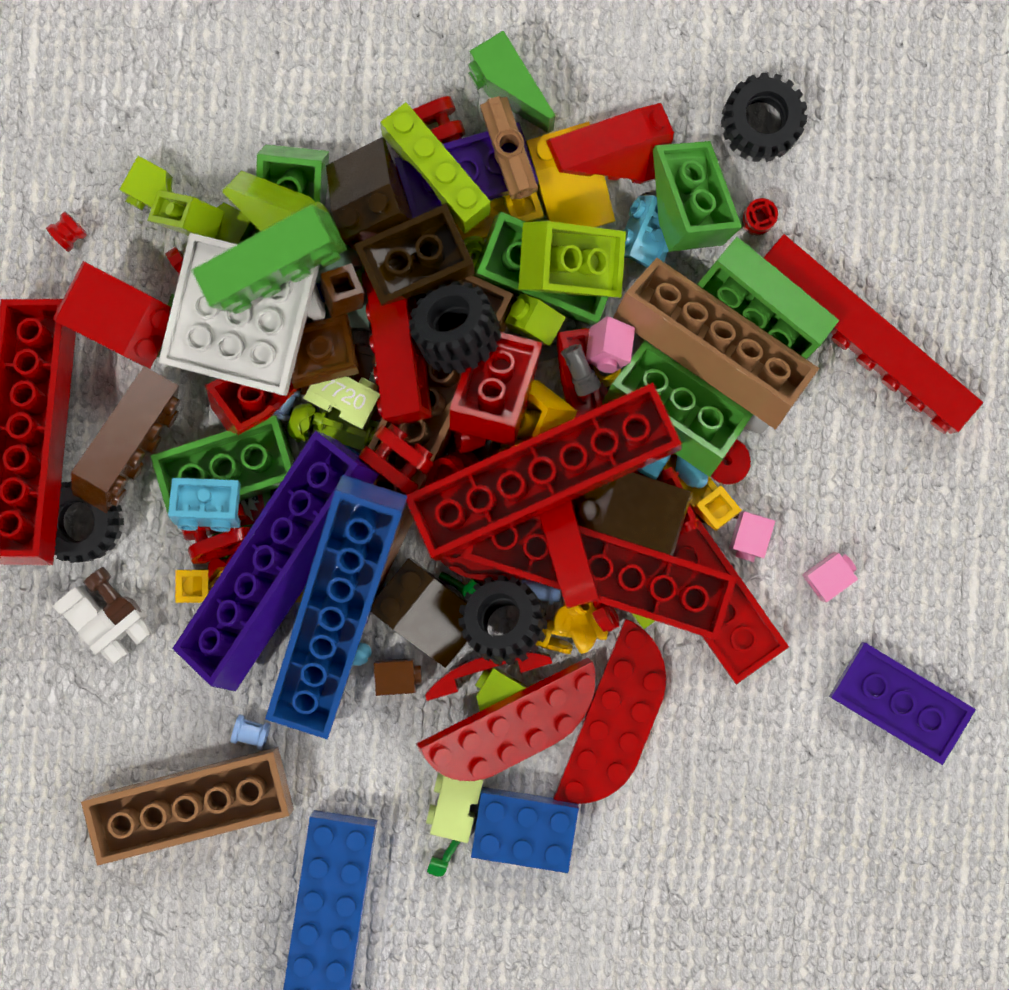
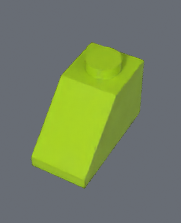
[147,190,225,239]
[505,293,566,346]
[475,667,527,711]

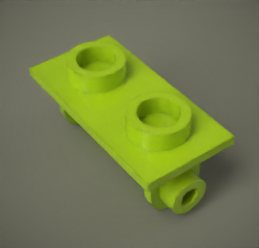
[312,407,380,450]

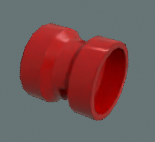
[741,198,778,236]

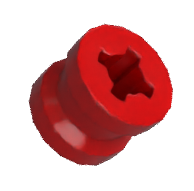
[46,211,88,252]

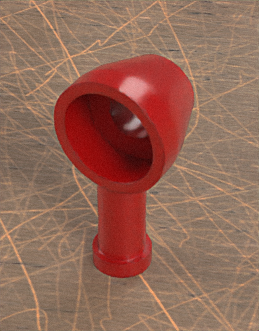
[447,430,486,454]

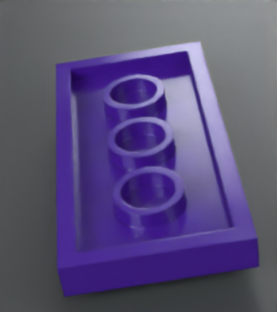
[394,122,539,218]
[829,641,976,765]

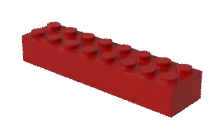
[0,299,76,565]
[406,383,682,561]
[463,515,737,641]

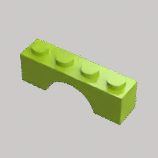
[380,102,491,234]
[119,156,255,244]

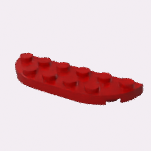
[553,618,666,804]
[416,658,595,781]

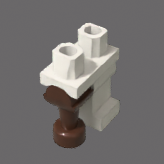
[52,567,153,665]

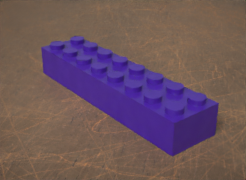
[172,430,380,692]

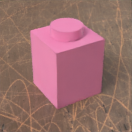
[586,316,635,373]
[729,511,775,562]
[802,552,858,602]

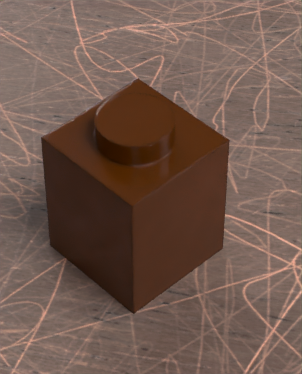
[320,263,364,318]
[374,658,422,696]

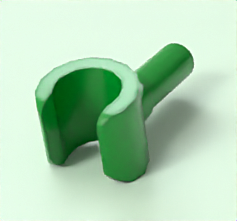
[438,571,477,596]
[427,840,460,877]

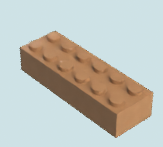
[613,258,819,430]
[81,747,294,866]

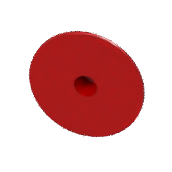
[710,439,751,485]

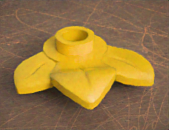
[554,601,608,654]

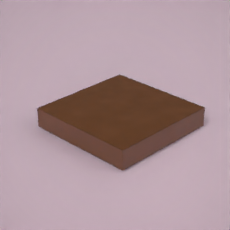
[291,314,359,389]

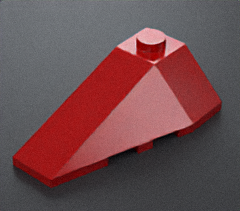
[546,103,674,184]
[205,378,299,435]

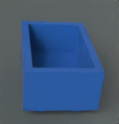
[471,787,579,873]

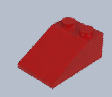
[52,261,172,369]
[449,332,543,446]

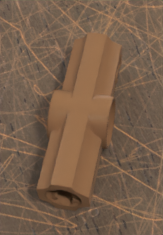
[480,96,538,200]

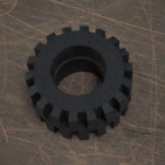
[721,72,808,162]
[409,281,501,374]
[54,481,124,563]
[458,575,548,665]

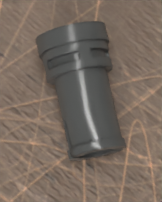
[561,344,601,396]

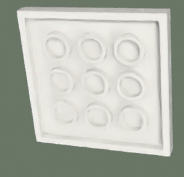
[158,233,319,396]

